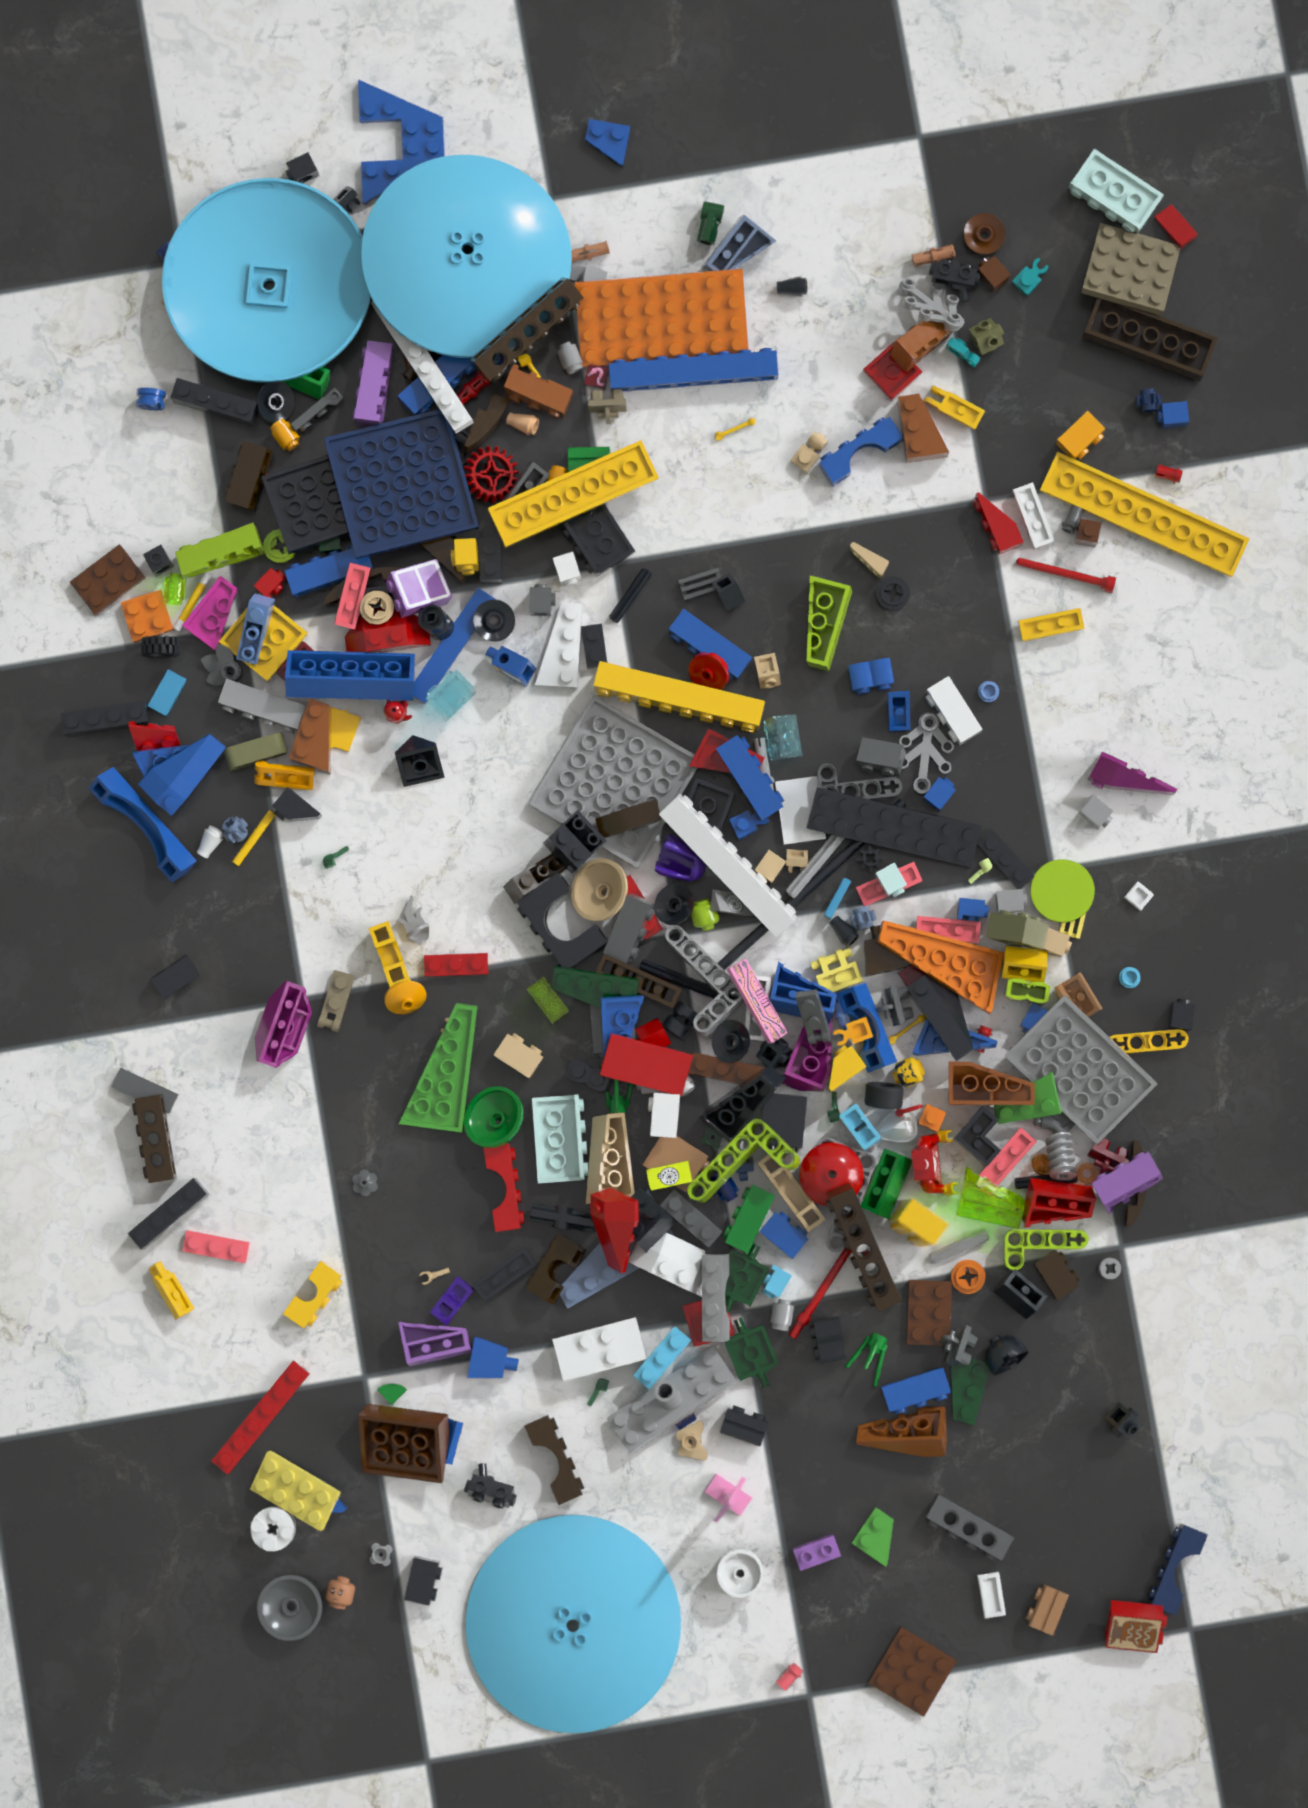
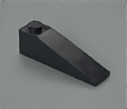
[907,975,974,1061]

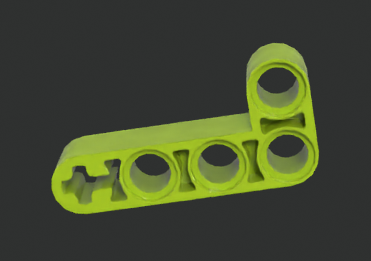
[1003,1229,1089,1270]

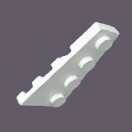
[535,603,583,689]

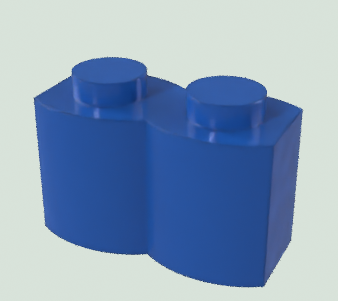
[848,658,894,695]

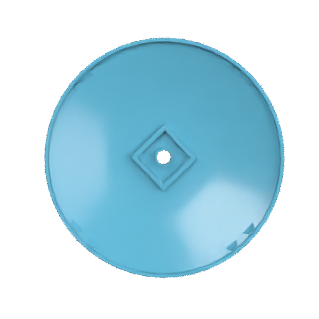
[361,155,572,358]
[162,178,371,382]
[466,1515,681,1733]

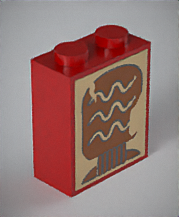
[1105,1600,1167,1653]

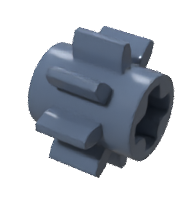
[222,816,248,843]
[850,906,877,931]

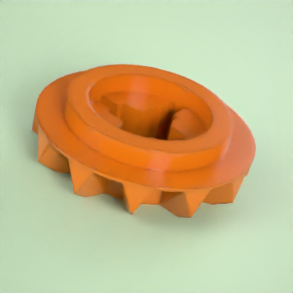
[951,1260,985,1294]

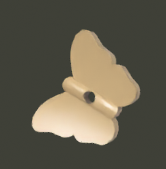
[676,1420,708,1461]

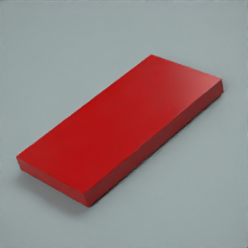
[599,1033,693,1096]

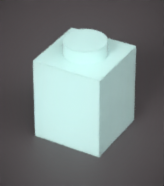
[875,863,907,897]

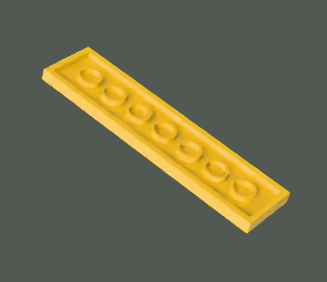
[488,440,659,548]

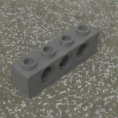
[925,1494,1014,1561]

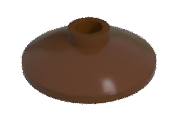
[964,213,1006,255]

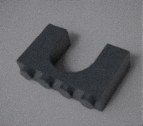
[517,873,608,969]

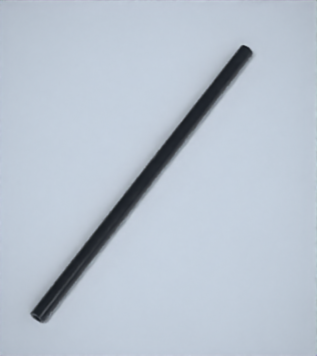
[717,798,907,971]

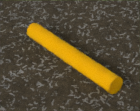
[232,810,275,866]

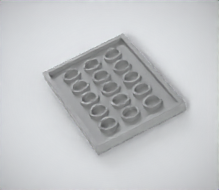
[1005,994,1157,1144]

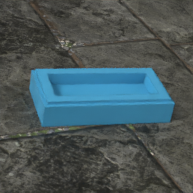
[148,669,187,717]
[824,878,851,920]

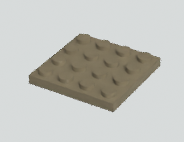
[1081,223,1180,316]

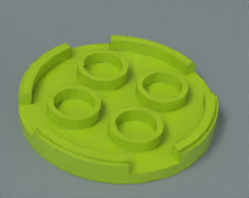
[1030,859,1095,923]

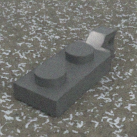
[291,388,343,432]

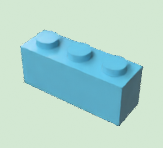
[633,1326,691,1390]

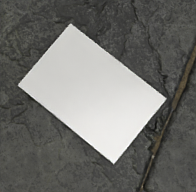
[775,776,826,845]

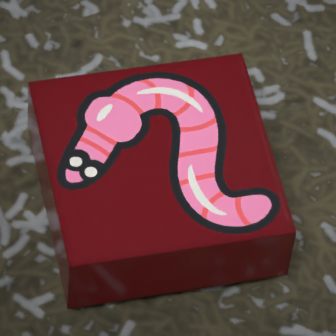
[584,365,609,390]

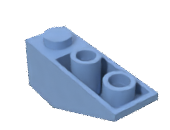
[236,594,275,665]

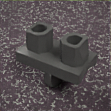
[877,985,914,1026]
[941,1325,978,1367]

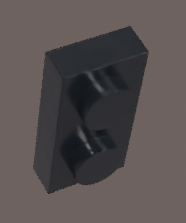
[581,623,607,669]

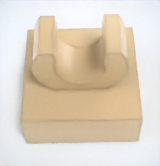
[786,849,808,873]

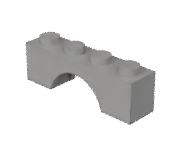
[702,1254,730,1342]

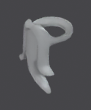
[396,895,430,944]

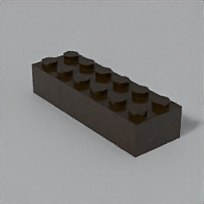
[1082,298,1218,382]

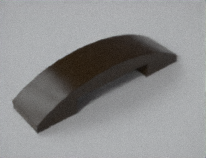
[324,567,402,607]
[1124,1141,1147,1227]

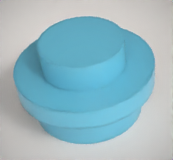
[1119,967,1140,988]

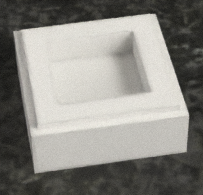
[1124,881,1154,911]

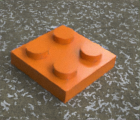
[121,590,174,643]

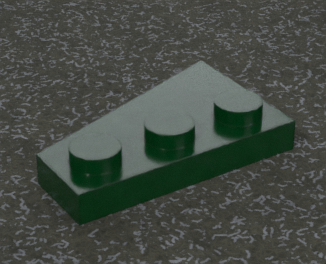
[951,1358,990,1426]

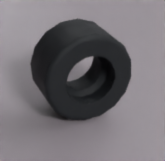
[864,1082,904,1109]

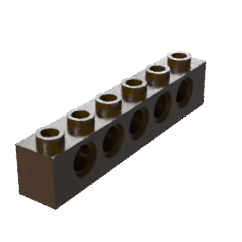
[469,277,584,381]
[825,1183,902,1312]

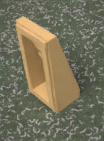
[849,542,889,579]

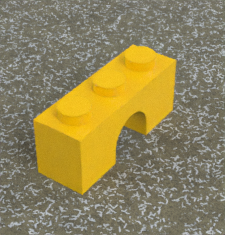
[368,921,411,988]
[283,1261,343,1329]

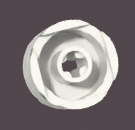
[251,1506,296,1551]

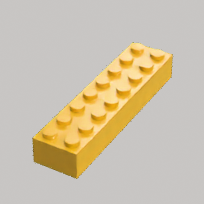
[593,661,765,733]
[888,1198,949,1247]

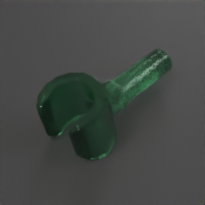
[323,846,349,869]
[827,1091,840,1123]
[587,1378,609,1406]

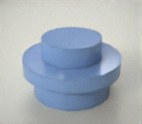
[978,681,999,702]

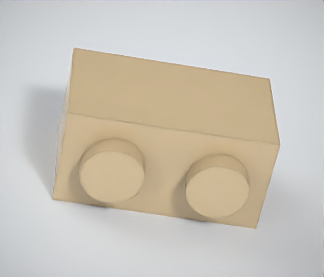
[494,1033,544,1079]

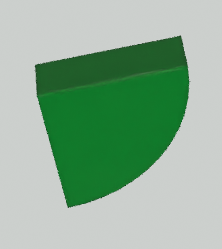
[377,1383,407,1405]

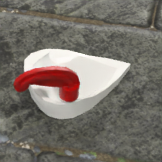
[875,1104,923,1142]

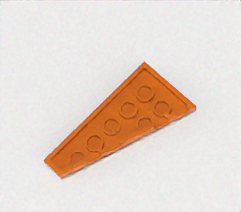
[877,920,1004,1014]

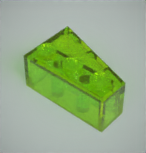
[956,1167,1024,1229]

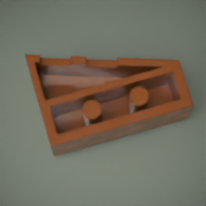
[889,313,953,372]
[897,394,949,463]
[289,698,331,774]

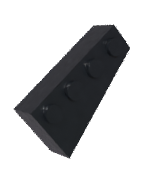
[699,1064,786,1143]

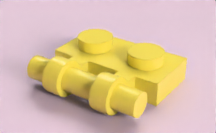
[810,948,863,992]

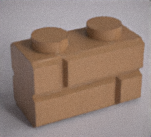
[1026,1584,1069,1636]

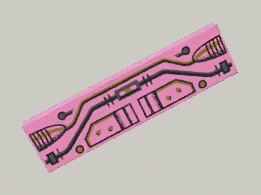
[727,958,788,1044]

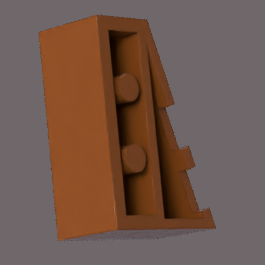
[504,364,573,418]

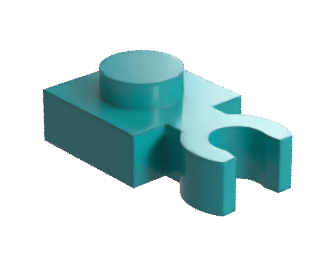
[1012,258,1049,297]
[945,337,980,368]

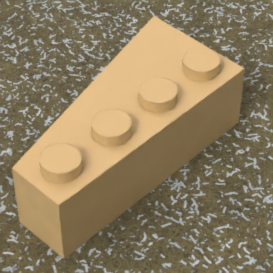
[586,1113,635,1204]

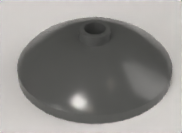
[257,1575,322,1641]

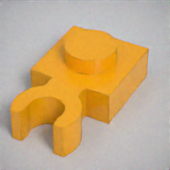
[833,1017,873,1046]

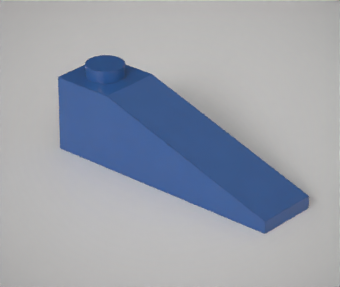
[138,733,226,816]

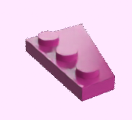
[182,576,238,651]

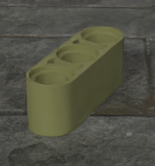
[224,732,288,771]

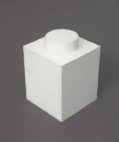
[553,552,581,587]

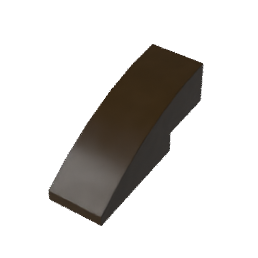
[463,393,509,454]
[595,799,662,838]

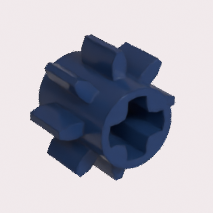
[1135,389,1162,413]

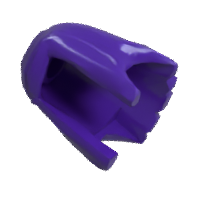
[654,834,706,881]

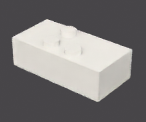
[552,1317,647,1381]

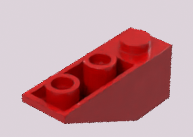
[973,492,1024,555]

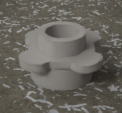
[370,1543,393,1566]

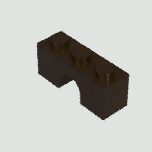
[526,1234,586,1305]

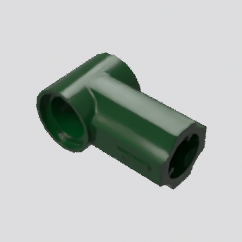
[697,201,725,245]

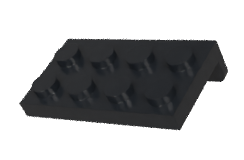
[561,504,635,577]

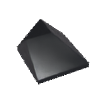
[394,735,445,787]

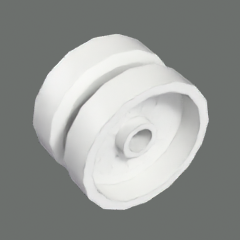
[716,1547,764,1598]

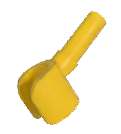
[518,354,541,378]

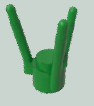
[599,1064,634,1113]
[845,1332,888,1388]

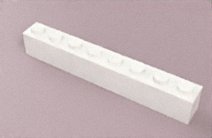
[659,794,797,938]

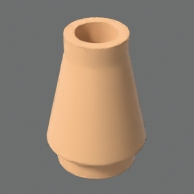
[506,412,539,435]

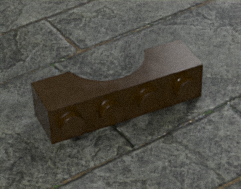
[524,1415,585,1505]

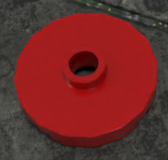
[688,652,730,690]

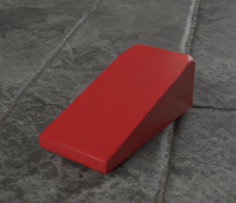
[1154,204,1198,249]

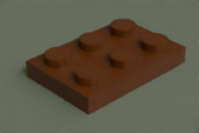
[70,544,146,616]
[906,1280,952,1346]

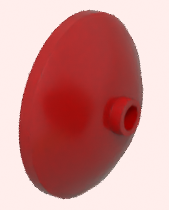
[799,1142,864,1206]

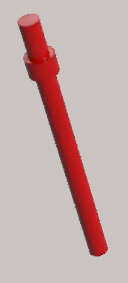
[789,1227,859,1340]

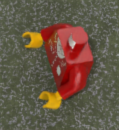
[911,1130,958,1196]

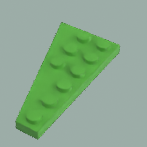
[399,1003,478,1132]

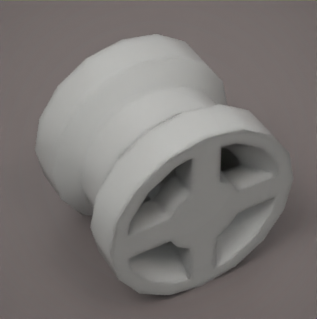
[1098,1258,1121,1279]

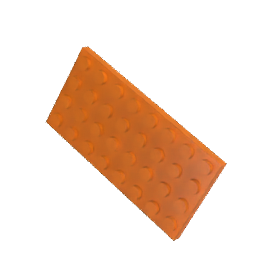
[575,268,748,367]

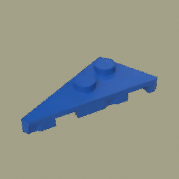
[912,1020,998,1056]

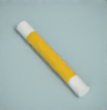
[173,573,211,632]

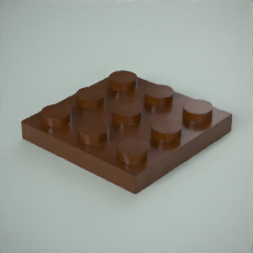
[868,1627,957,1717]

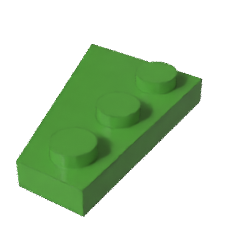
[994,1071,1062,1124]

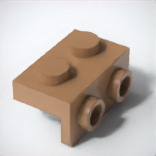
[1054,972,1103,1017]

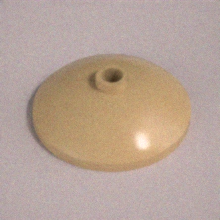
[571,858,628,922]

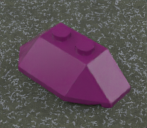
[255,980,312,1068]

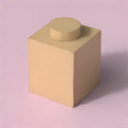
[754,850,786,884]
[1039,928,1072,957]

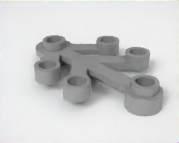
[898,278,964,332]
[899,713,954,794]

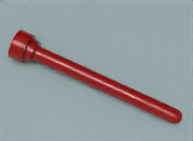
[1016,558,1116,594]

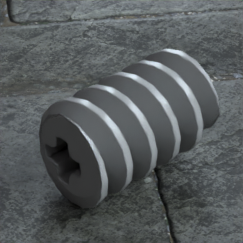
[1045,1132,1077,1181]

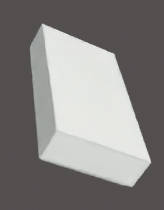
[977,1572,1006,1619]

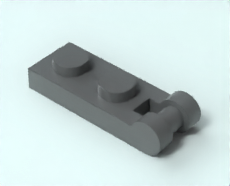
[795,989,831,1045]

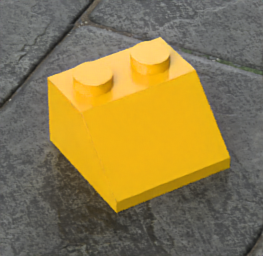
[827,1045,867,1093]

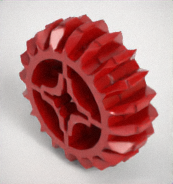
[463,446,519,503]

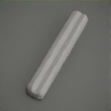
[929,1230,989,1264]

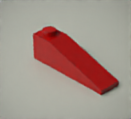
[590,1187,638,1273]

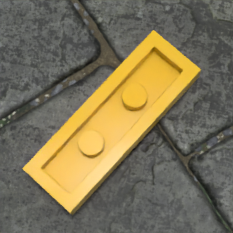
[1018,608,1085,642]

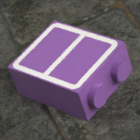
[386,559,452,618]

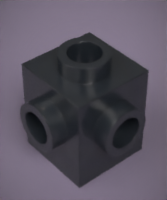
[756,1038,793,1069]
[1104,1402,1143,1441]

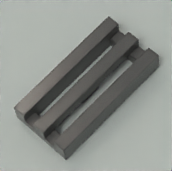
[678,568,721,601]

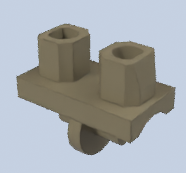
[588,389,627,424]

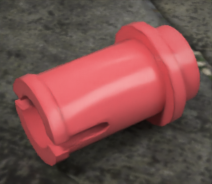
[776,1663,803,1691]

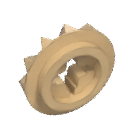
[360,591,394,625]

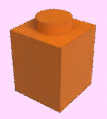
[917,1104,946,1133]

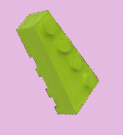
[175,523,265,579]
[807,576,852,671]

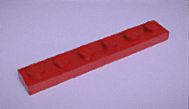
[212,1360,310,1475]

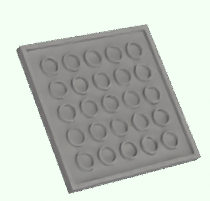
[528,695,698,869]

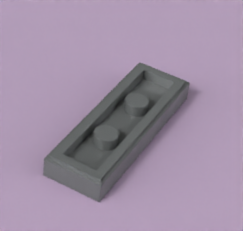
[111,1068,179,1114]

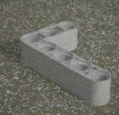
[665,925,744,1037]
[816,1137,876,1252]

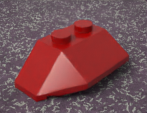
[345,607,431,653]

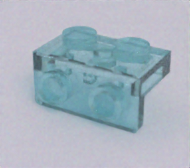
[764,714,803,761]

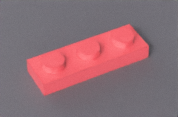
[334,562,370,630]
[856,862,923,906]
[916,916,981,944]
[978,1128,1037,1190]
[182,1230,250,1263]

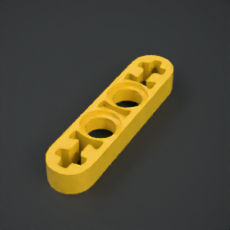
[1110,1029,1189,1053]

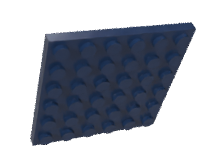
[324,409,479,559]

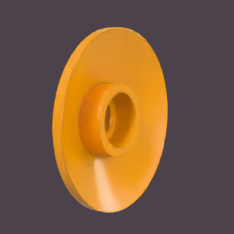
[384,981,427,1015]

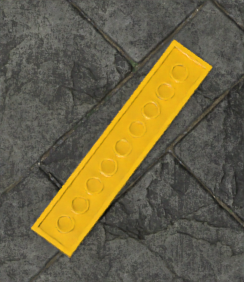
[1040,452,1250,578]

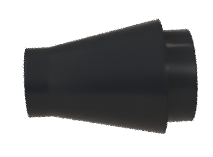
[777,276,808,297]
[829,915,860,947]

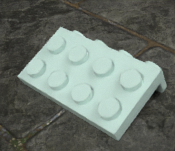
[1068,149,1164,233]
[532,1094,588,1184]

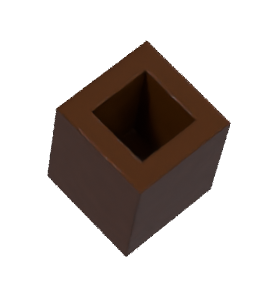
[978,256,1011,292]
[1074,519,1102,547]

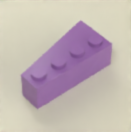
[353,341,394,428]

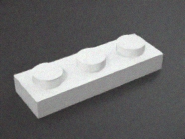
[1012,483,1054,550]

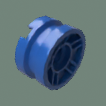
[135,388,166,411]

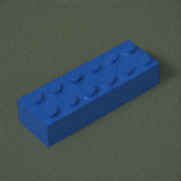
[285,650,415,701]

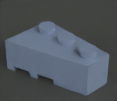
[702,215,776,271]

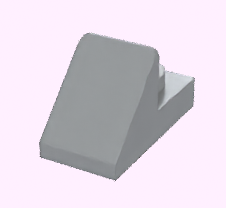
[569,264,607,286]

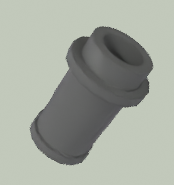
[1061,505,1083,534]

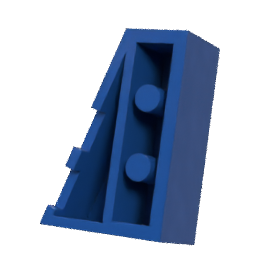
[770,962,837,1024]

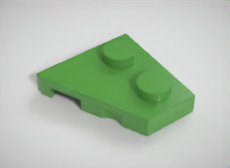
[851,1507,894,1567]

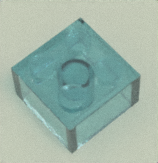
[426,669,476,722]

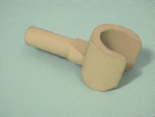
[419,1268,450,1284]

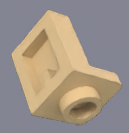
[754,653,781,689]

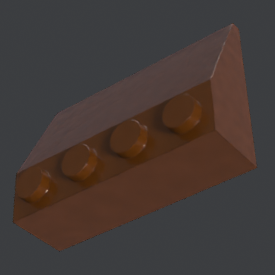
[358,1404,449,1483]

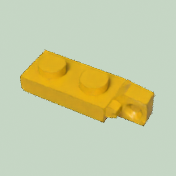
[148,1261,194,1320]

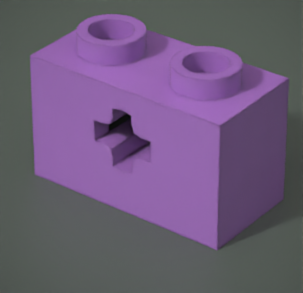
[792,1534,841,1571]

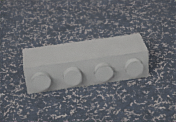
[218,679,306,734]

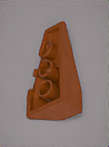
[948,1062,1035,1105]

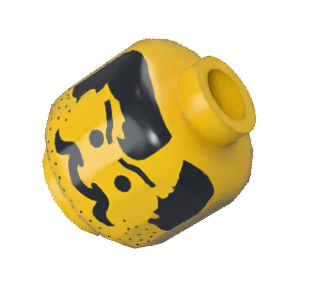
[892,1057,926,1088]

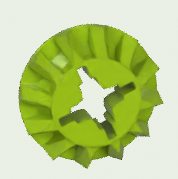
[263,529,295,563]

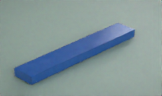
[414,588,495,704]

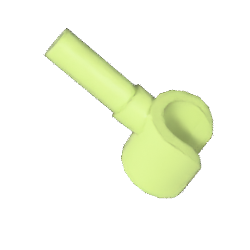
[968,858,993,884]

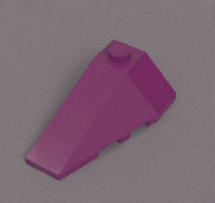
[1087,751,1177,795]
[782,1015,833,1091]

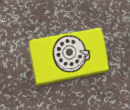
[646,1161,692,1191]

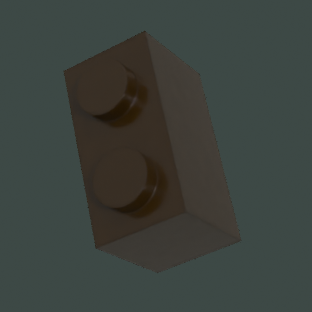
[1033,1250,1080,1300]

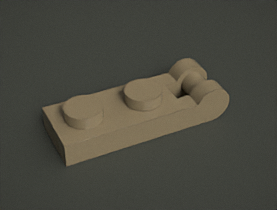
[317,970,355,1033]

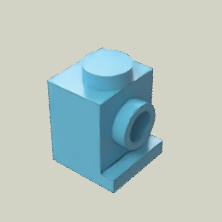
[762,1265,792,1299]

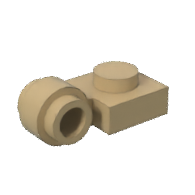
[790,431,828,473]

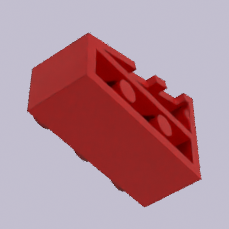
[1020,1178,1096,1228]

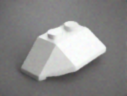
[628,1233,705,1297]

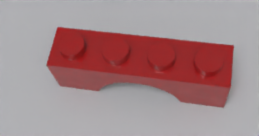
[484,1143,525,1232]

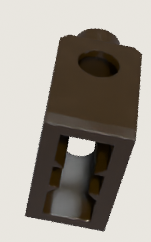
[864,925,907,977]

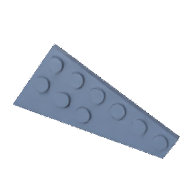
[560,1190,674,1308]

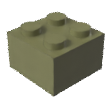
[986,910,1048,950]

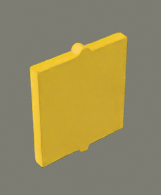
[330,706,361,752]

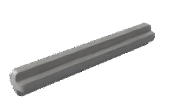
[786,835,845,898]

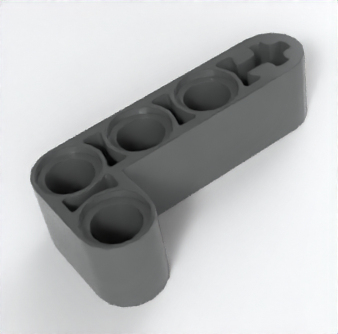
[817,763,902,800]

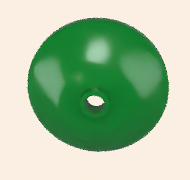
[464,1086,523,1148]

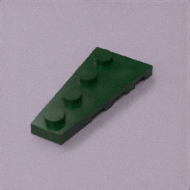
[552,966,639,1009]

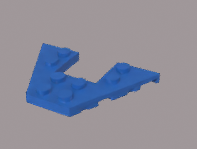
[358,80,445,205]

